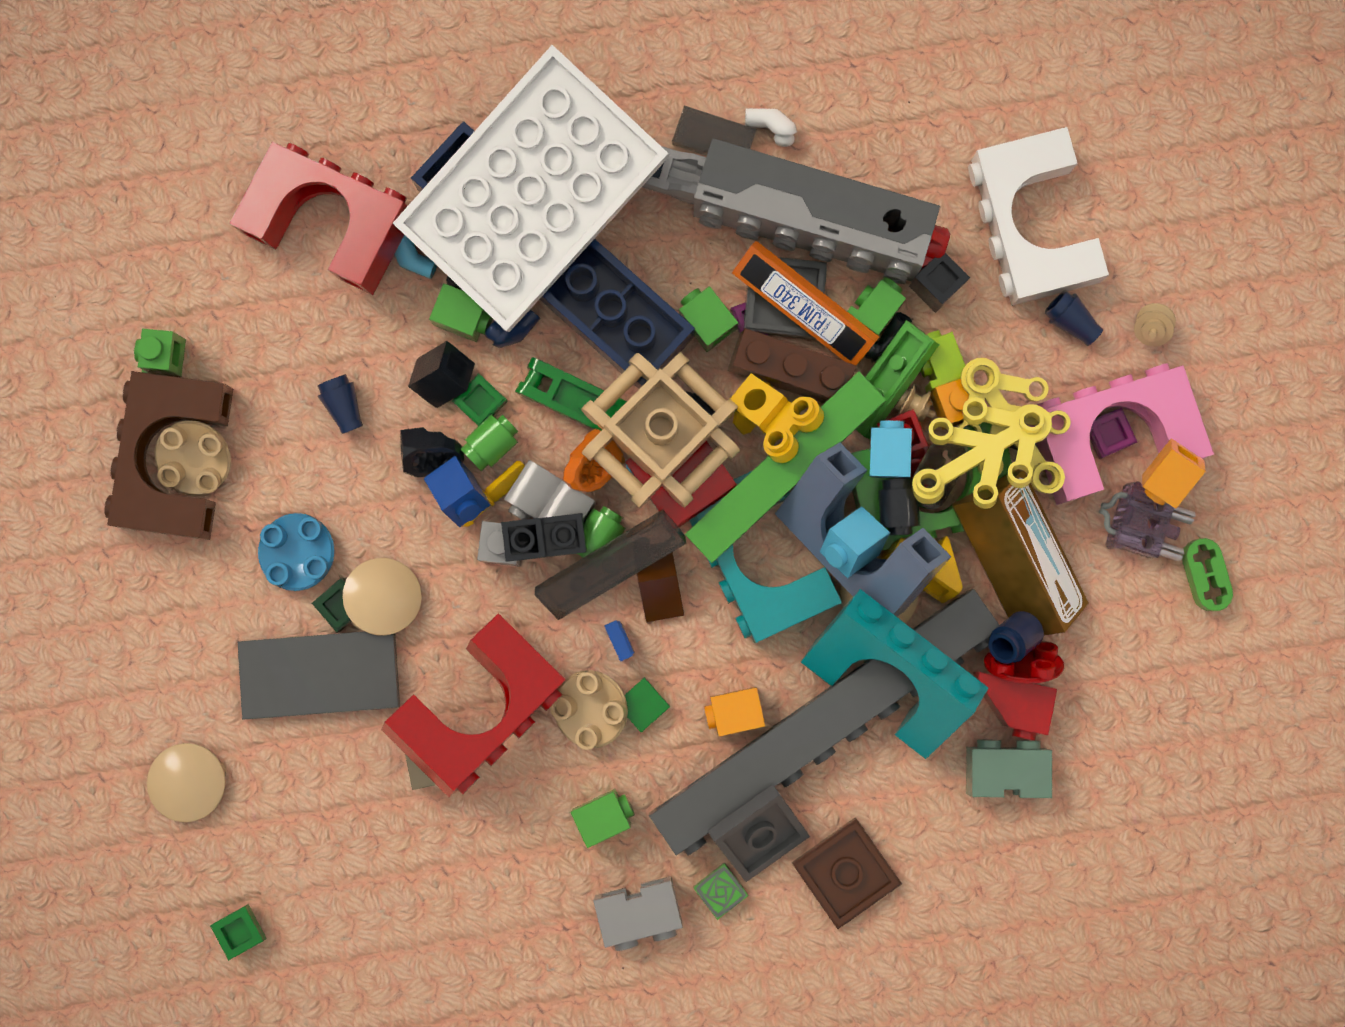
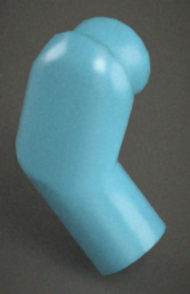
[394,235,437,279]

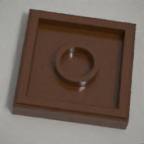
[792,817,902,929]

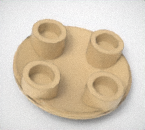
[154,420,231,496]
[343,558,422,635]
[550,670,628,750]
[147,743,226,822]

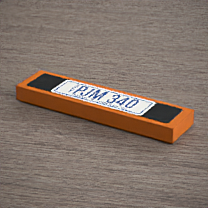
[732,241,879,366]

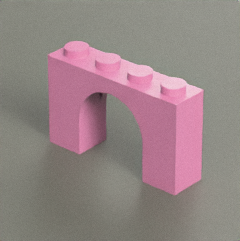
[1030,363,1214,505]

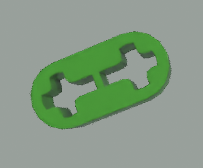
[1182,538,1233,611]

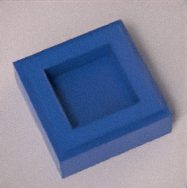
[604,620,635,662]

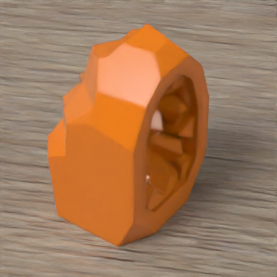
[563,429,625,492]

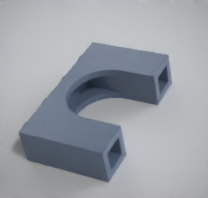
[775,442,951,617]

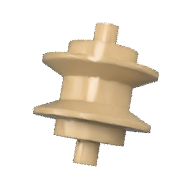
[1134,303,1176,347]
[894,384,936,422]

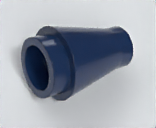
[1045,290,1103,346]
[317,374,363,434]

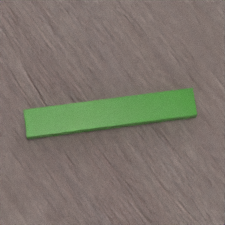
[685,371,886,563]

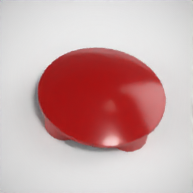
[984,641,1064,683]

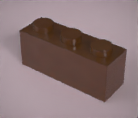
[727,328,856,403]

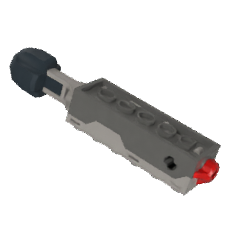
[642,138,950,284]

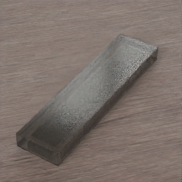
[535,510,686,620]

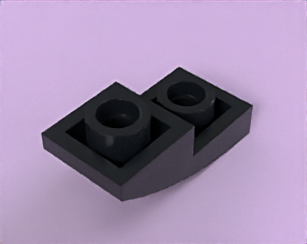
[501,513,587,562]

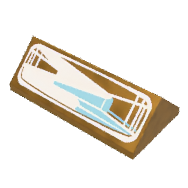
[951,469,1089,636]

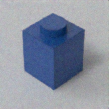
[424,456,491,527]

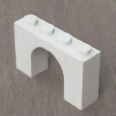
[968,127,1109,306]

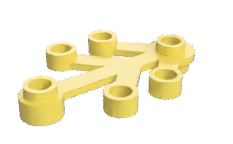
[958,358,1071,493]
[912,398,1052,509]

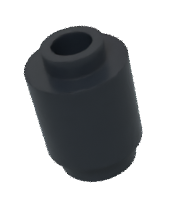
[878,478,920,536]

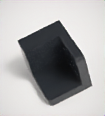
[909,253,970,313]
[408,341,475,408]

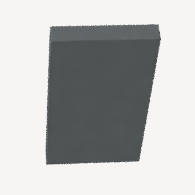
[237,632,400,720]

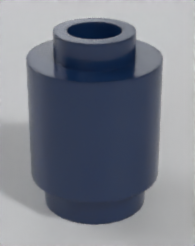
[989,611,1044,664]

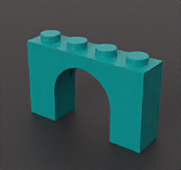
[689,470,842,643]
[801,589,988,759]

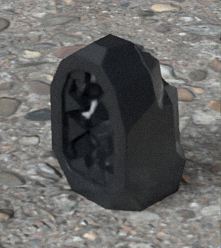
[400,427,464,477]

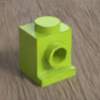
[920,330,965,393]

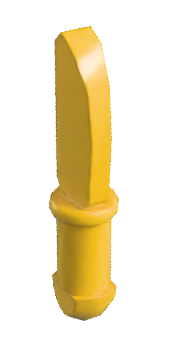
[461,461,525,527]

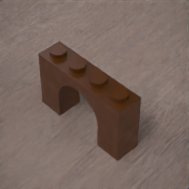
[104,371,234,540]

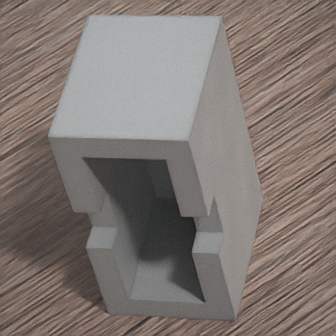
[593,876,683,951]

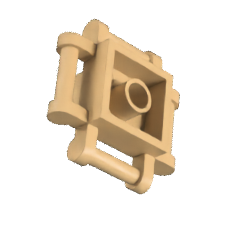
[581,353,740,508]

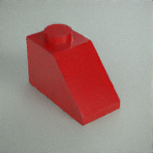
[973,672,1057,741]

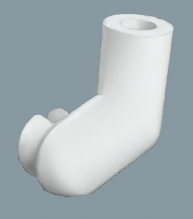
[745,108,797,147]

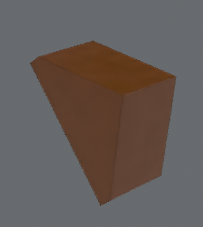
[632,539,684,623]

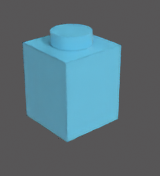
[870,420,912,478]
[820,506,890,578]

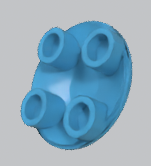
[258,513,335,591]

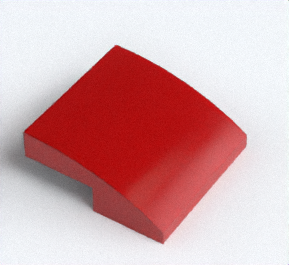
[625,440,737,531]

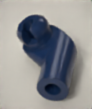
[485,309,541,348]

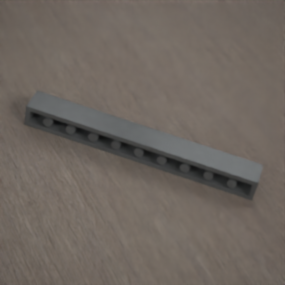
[649,589,999,856]

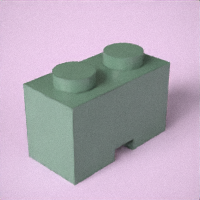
[966,739,1052,798]

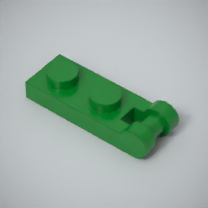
[515,357,627,431]

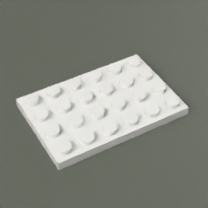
[393,45,670,332]

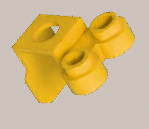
[730,373,824,463]

